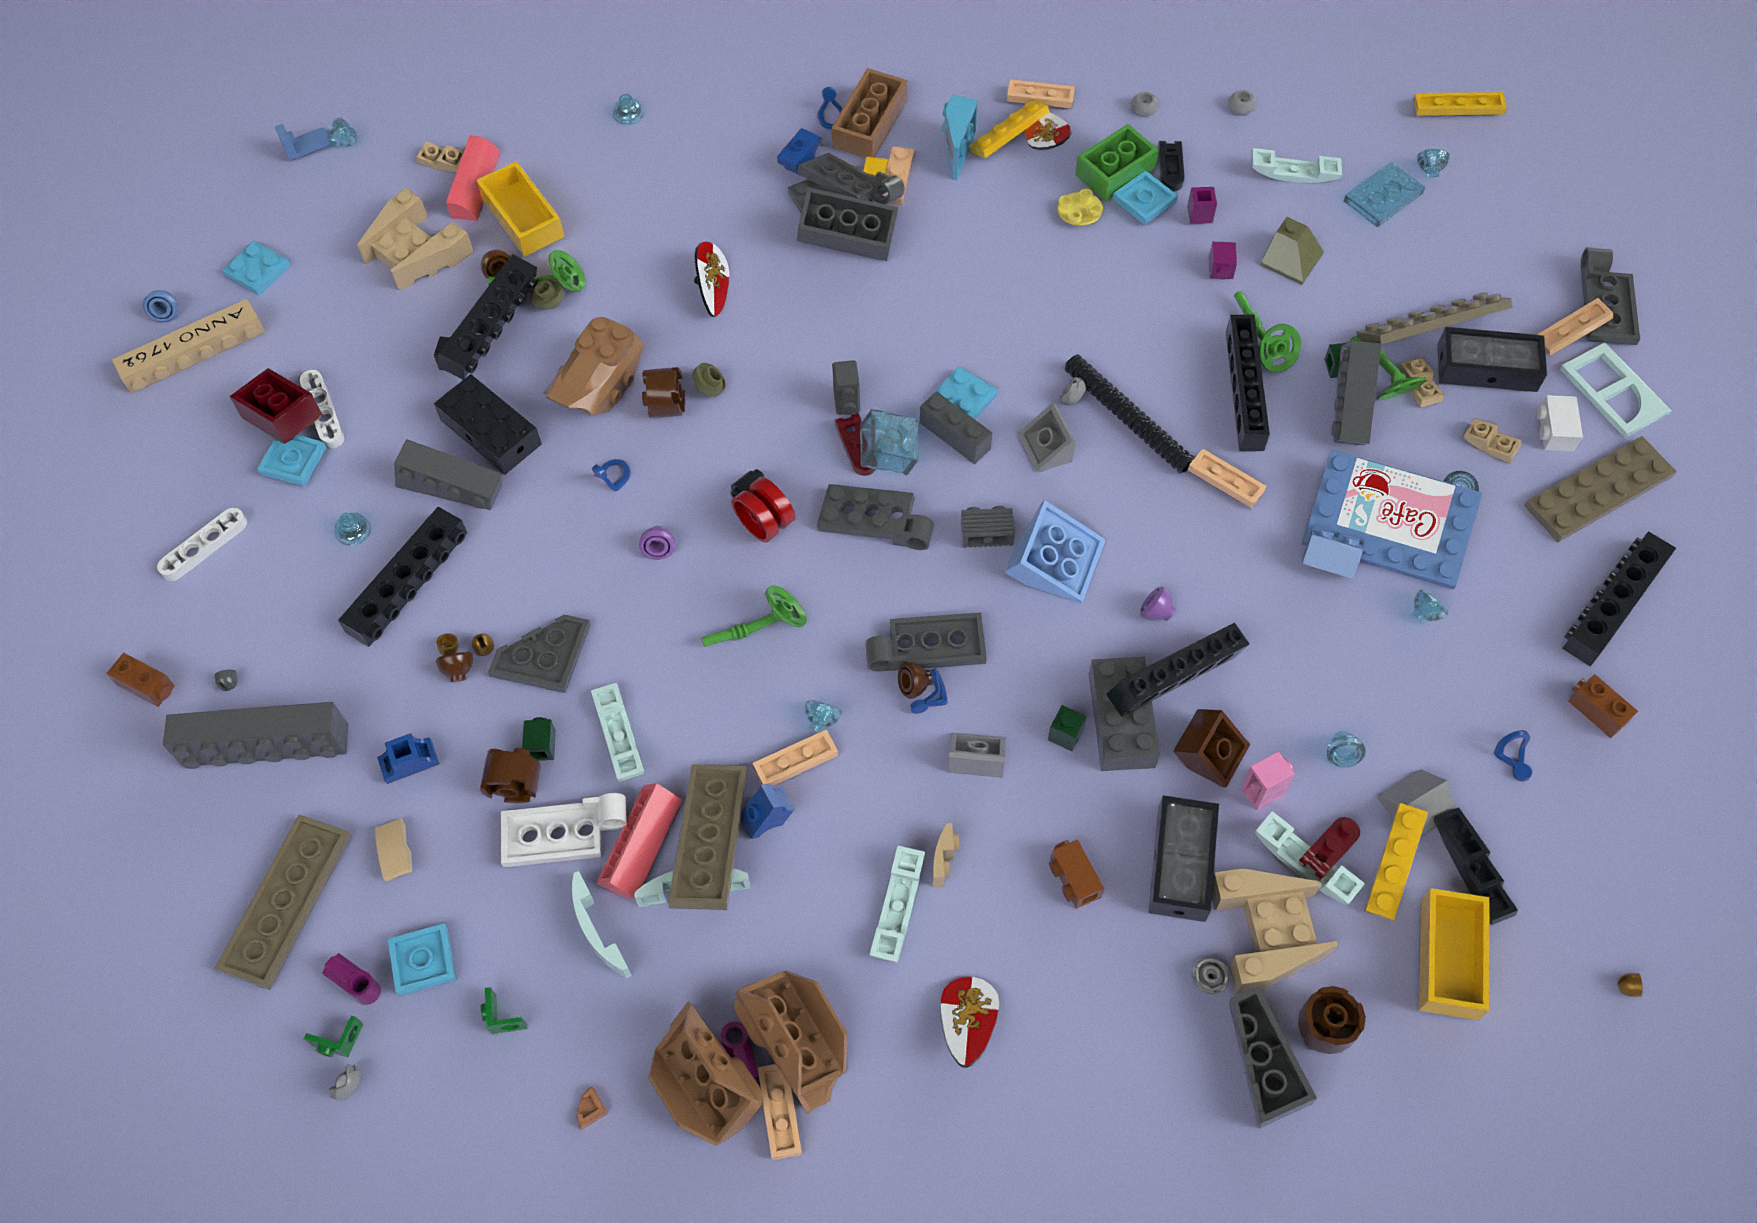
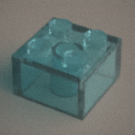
[860,409,919,475]

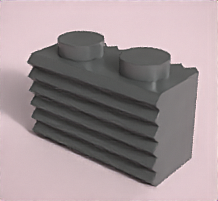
[832,360,860,415]
[961,506,1015,548]

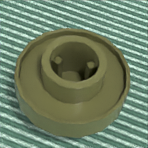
[530,278,565,310]
[692,363,726,397]

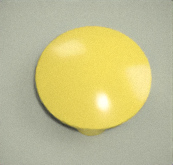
[1057,188,1103,226]

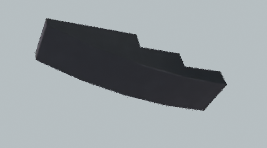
[1434,807,1518,925]

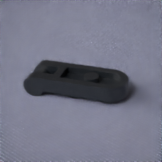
[1158,141,1185,192]

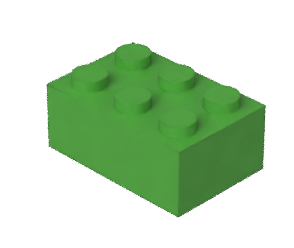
[1075,124,1159,201]

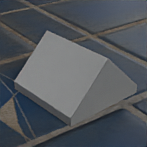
[1018,402,1075,472]
[948,733,1006,778]
[1377,769,1456,836]

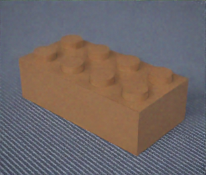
[831,68,908,158]

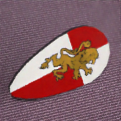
[1024,112,1072,150]
[694,241,729,317]
[941,977,1000,1068]

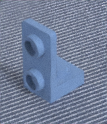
[275,124,331,160]

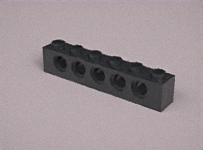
[438,254,538,380]
[1225,314,1270,451]
[338,506,467,647]
[1562,531,1676,667]
[1106,622,1250,717]

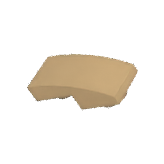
[416,141,463,172]
[1400,357,1444,407]
[1464,418,1522,464]
[375,818,412,881]
[933,823,959,887]

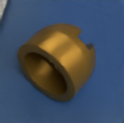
[436,633,459,656]
[472,633,494,656]
[1618,973,1643,997]

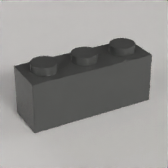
[920,391,992,464]

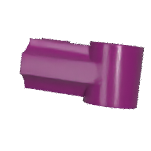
[322,953,381,1005]
[721,1021,759,1080]

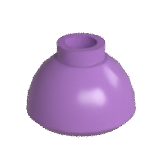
[639,526,675,560]
[1140,586,1176,621]

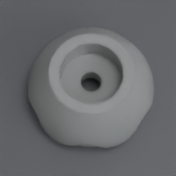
[1228,90,1256,115]
[1131,92,1158,117]
[1059,377,1086,405]
[1193,957,1229,994]
[329,1064,362,1100]

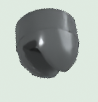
[214,669,238,691]

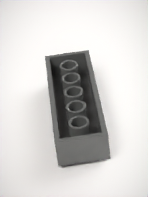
[163,702,348,769]

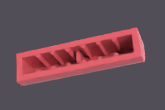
[446,135,500,221]
[596,783,682,899]

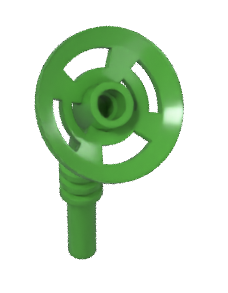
[488,250,586,292]
[1234,291,1301,372]
[1350,336,1427,400]
[701,585,807,647]

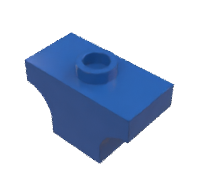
[777,128,820,177]
[377,733,440,784]
[740,783,794,839]

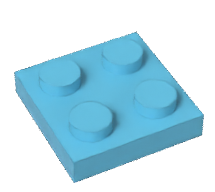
[1113,170,1178,225]
[222,240,291,296]
[930,366,998,419]
[257,435,327,487]
[388,923,457,996]

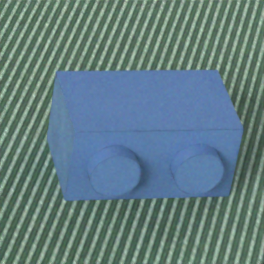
[1302,528,1364,579]

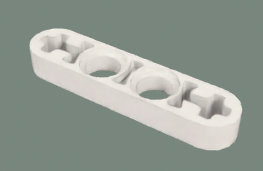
[300,370,344,449]
[157,508,247,581]

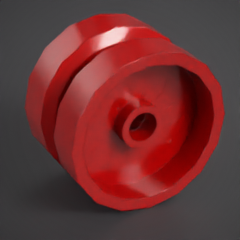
[731,477,796,543]

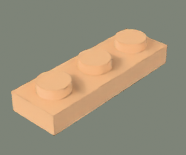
[1007,79,1075,109]
[885,146,914,206]
[1537,298,1613,356]
[1188,448,1267,509]
[752,729,839,786]
[758,1064,802,1161]

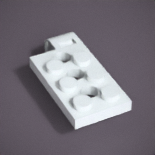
[501,793,627,868]

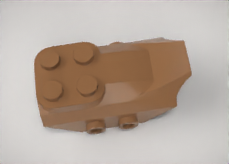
[543,317,644,415]
[734,970,847,1113]
[648,1002,763,1146]

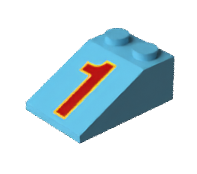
[942,94,978,180]

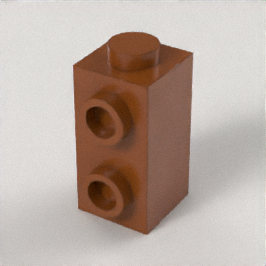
[106,652,175,707]
[1568,674,1638,738]
[1049,839,1104,909]

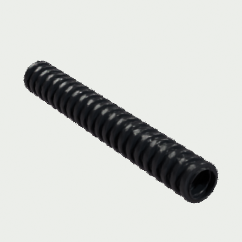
[1064,354,1195,474]

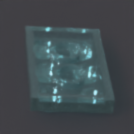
[1344,162,1425,228]

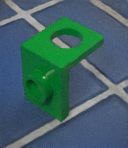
[481,987,527,1034]
[304,1015,363,1058]

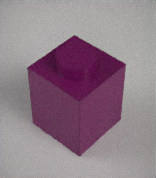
[1187,187,1217,224]
[1209,241,1237,280]

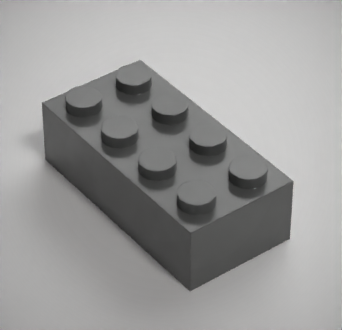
[797,187,898,261]
[1088,656,1160,771]

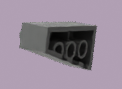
[1331,341,1381,445]
[394,439,502,510]
[1229,986,1317,1129]

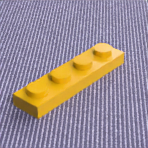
[1413,92,1507,116]
[969,100,1049,159]
[1364,803,1428,921]

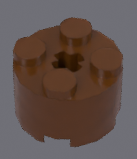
[642,367,686,418]
[480,748,541,804]
[1298,986,1366,1054]

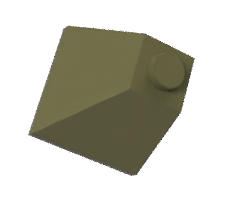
[1261,217,1324,285]

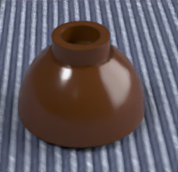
[481,249,510,279]
[435,652,473,683]
[898,662,933,699]

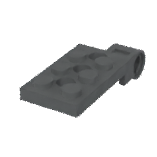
[797,153,905,204]
[1581,247,1640,345]
[817,484,934,550]
[865,612,987,672]

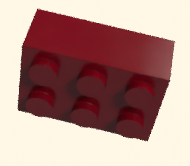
[229,368,323,444]

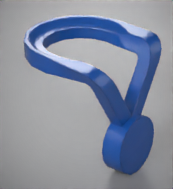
[817,87,843,130]
[592,459,631,491]
[910,668,948,714]
[1494,730,1532,782]

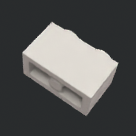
[1536,395,1583,451]

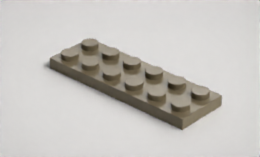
[1357,293,1513,345]
[1524,436,1677,542]
[668,764,747,910]
[215,815,351,990]

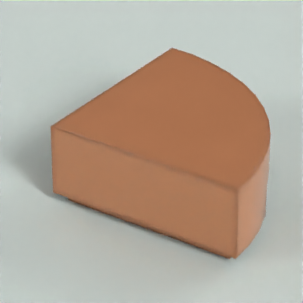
[577,1086,608,1130]

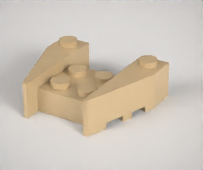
[357,188,474,290]
[1212,868,1338,994]

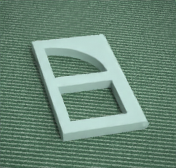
[1560,343,1672,438]

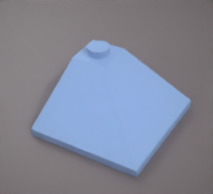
[1005,500,1106,603]

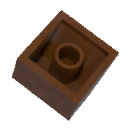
[1173,709,1250,787]

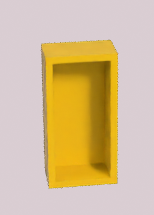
[476,161,565,257]
[1419,888,1489,1020]

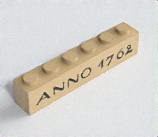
[112,299,265,394]

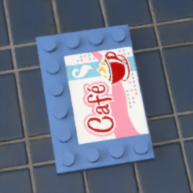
[1302,449,1482,589]

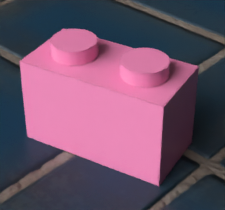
[1241,751,1295,810]

